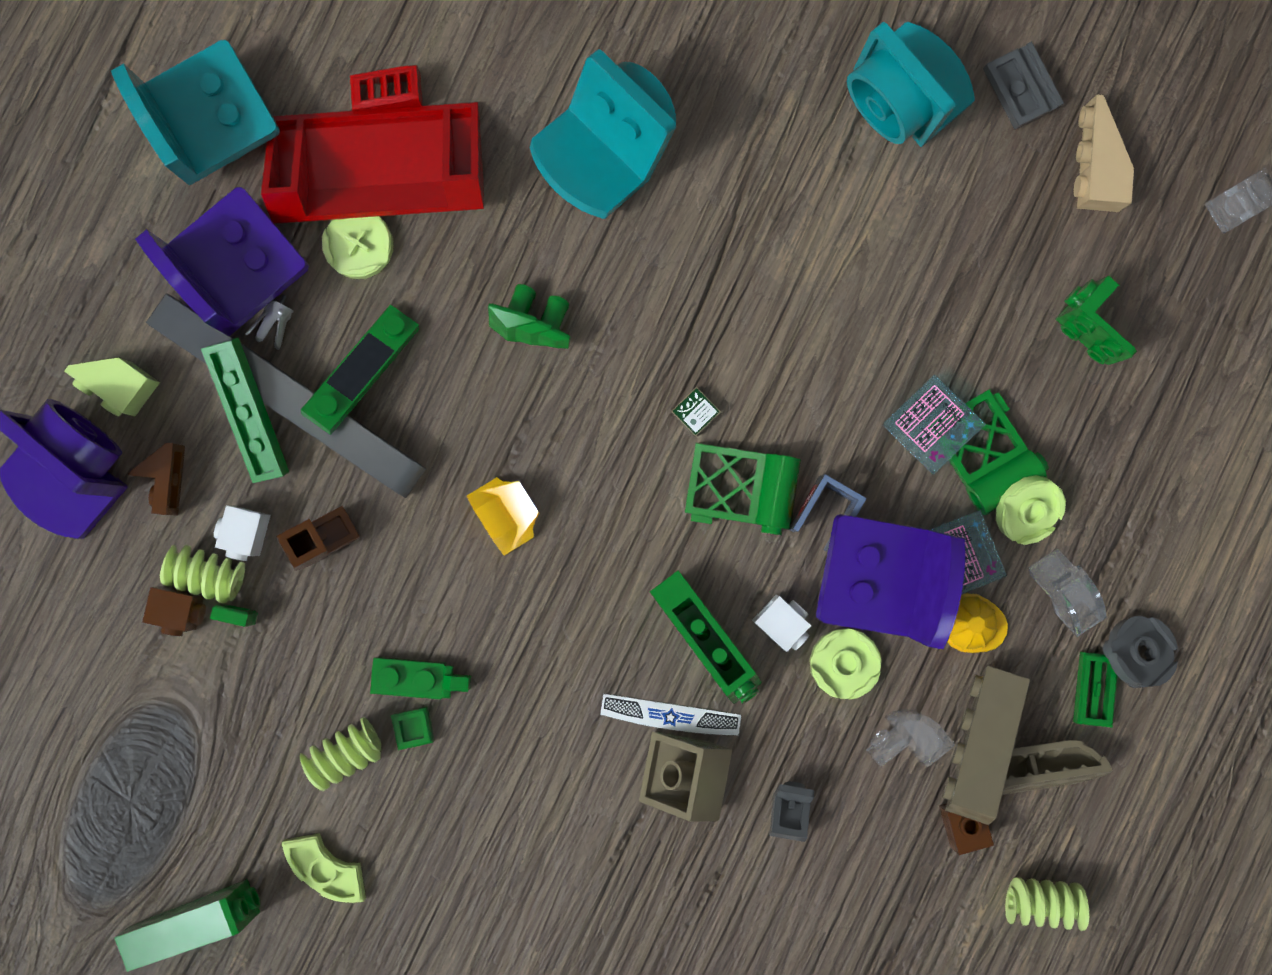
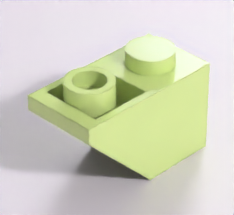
[64,357,160,416]

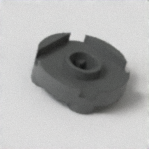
[1103,616,1178,689]

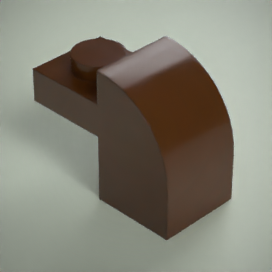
[276,506,360,571]

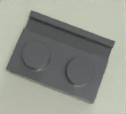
[983,41,1064,130]

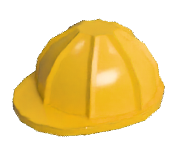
[947,593,1008,653]

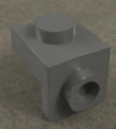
[769,782,815,842]

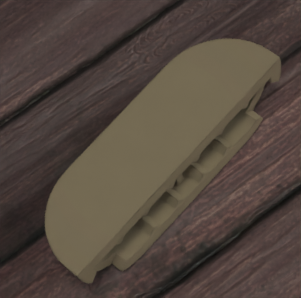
[1002,740,1112,795]

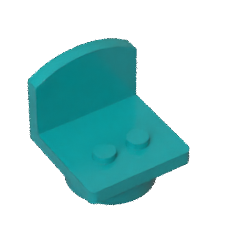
[847,22,975,147]
[111,40,280,186]
[529,49,676,219]

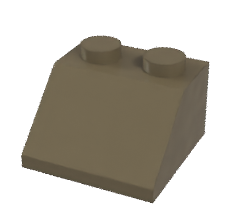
[639,731,732,822]

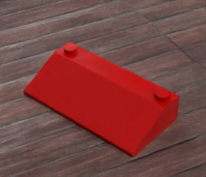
[261,102,484,224]

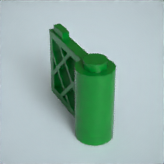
[928,390,1049,515]
[685,443,801,536]

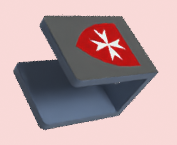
[790,474,867,552]

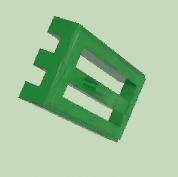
[1073,652,1117,728]

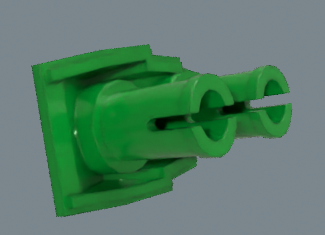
[488,284,570,349]

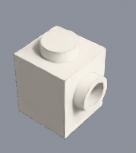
[214,505,271,561]
[752,595,811,652]

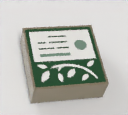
[671,387,721,437]

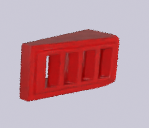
[350,65,423,111]

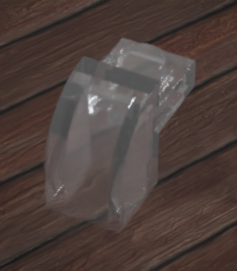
[1205,168,1272,234]
[1028,548,1107,637]
[866,709,955,768]

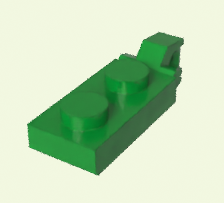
[370,657,471,700]

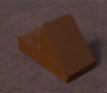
[128,443,185,516]

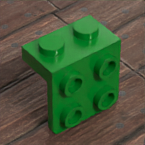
[1055,275,1137,365]

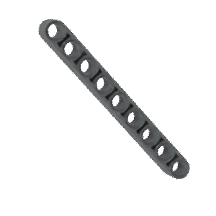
[146,294,426,498]

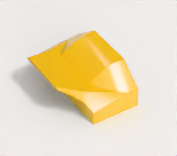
[467,477,539,556]

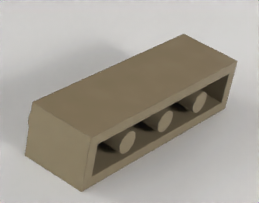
[942,666,1030,825]

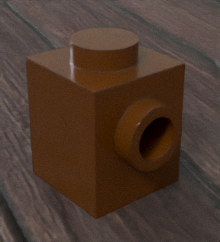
[142,586,206,636]
[939,803,994,855]

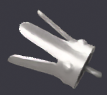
[245,295,293,350]

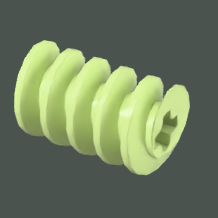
[160,545,245,603]
[300,717,381,791]
[1005,877,1089,931]

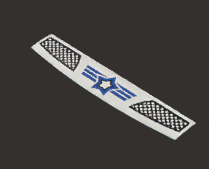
[600,694,741,735]

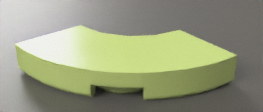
[282,834,366,903]

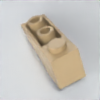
[1074,95,1134,212]

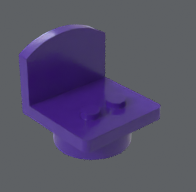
[135,187,309,336]
[0,399,128,539]
[816,514,966,649]

